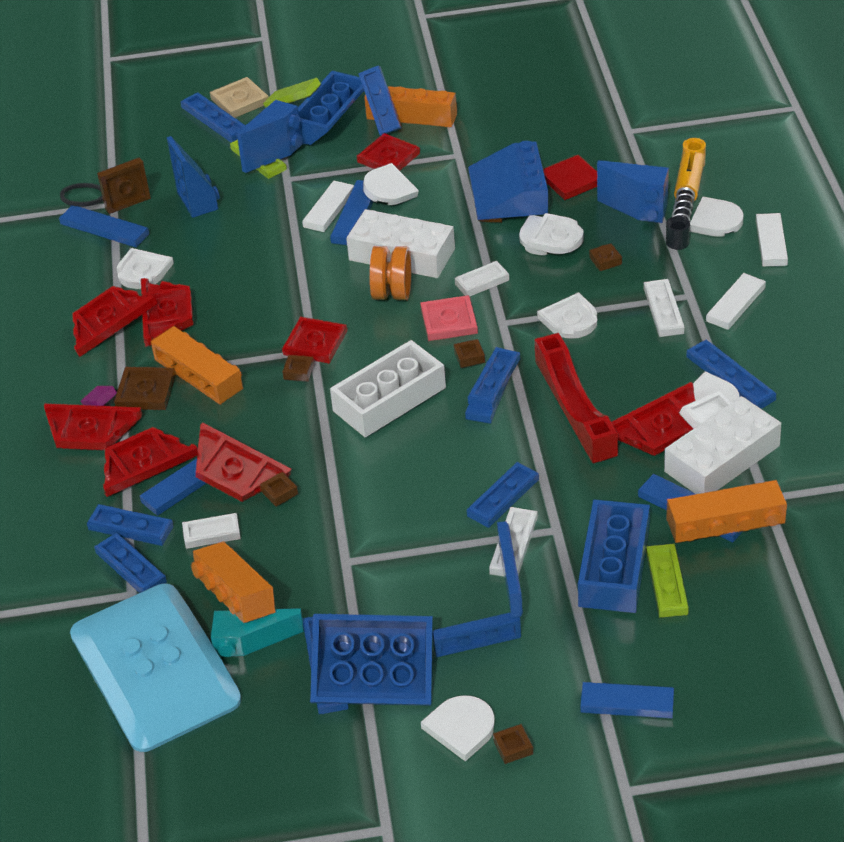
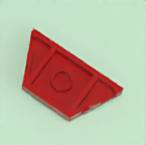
[141,278,193,347]
[73,286,158,357]
[612,382,696,456]
[44,404,142,450]
[196,422,291,502]
[103,427,198,497]

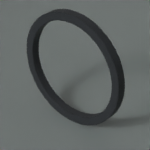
[60,183,103,206]

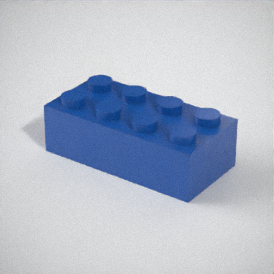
[578,500,650,613]

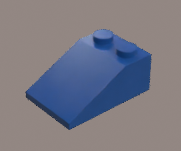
[237,100,303,173]
[167,136,220,218]
[597,160,669,223]

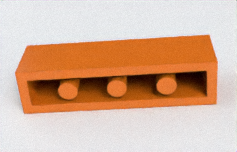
[364,86,457,127]
[151,326,243,404]
[666,480,787,543]
[191,541,275,623]

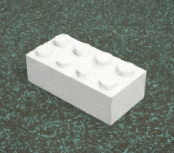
[347,209,455,278]
[330,340,446,437]
[664,396,781,494]

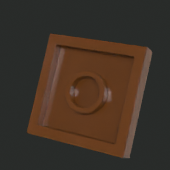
[97,157,151,214]
[114,367,176,410]

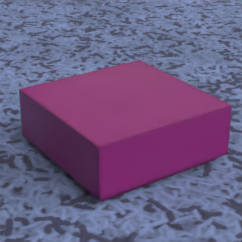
[81,386,117,406]

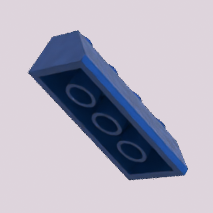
[298,71,364,145]

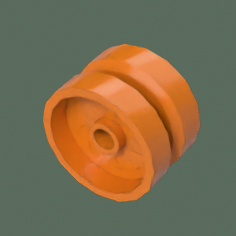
[370,246,412,300]

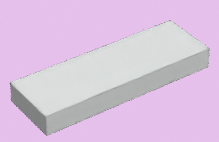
[303,181,354,232]
[756,213,788,267]
[706,273,766,330]
[644,279,684,337]
[489,507,538,577]

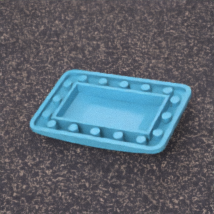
[70,584,241,752]

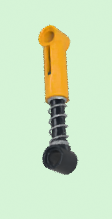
[666,138,706,250]

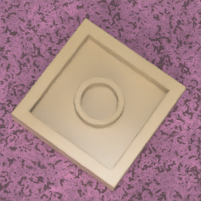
[210,77,269,118]

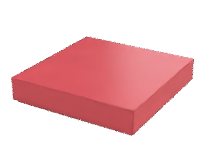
[420,295,478,341]

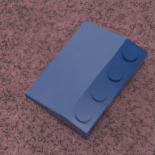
[468,141,548,220]
[310,614,432,706]

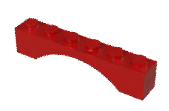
[535,333,618,463]

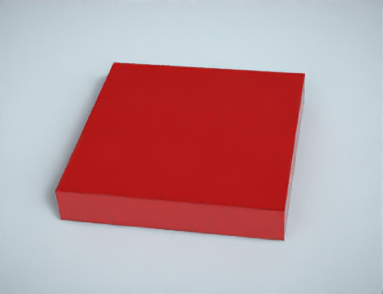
[357,133,420,171]
[543,155,597,200]
[282,317,347,364]

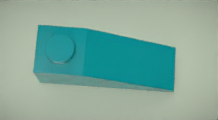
[211,608,304,657]

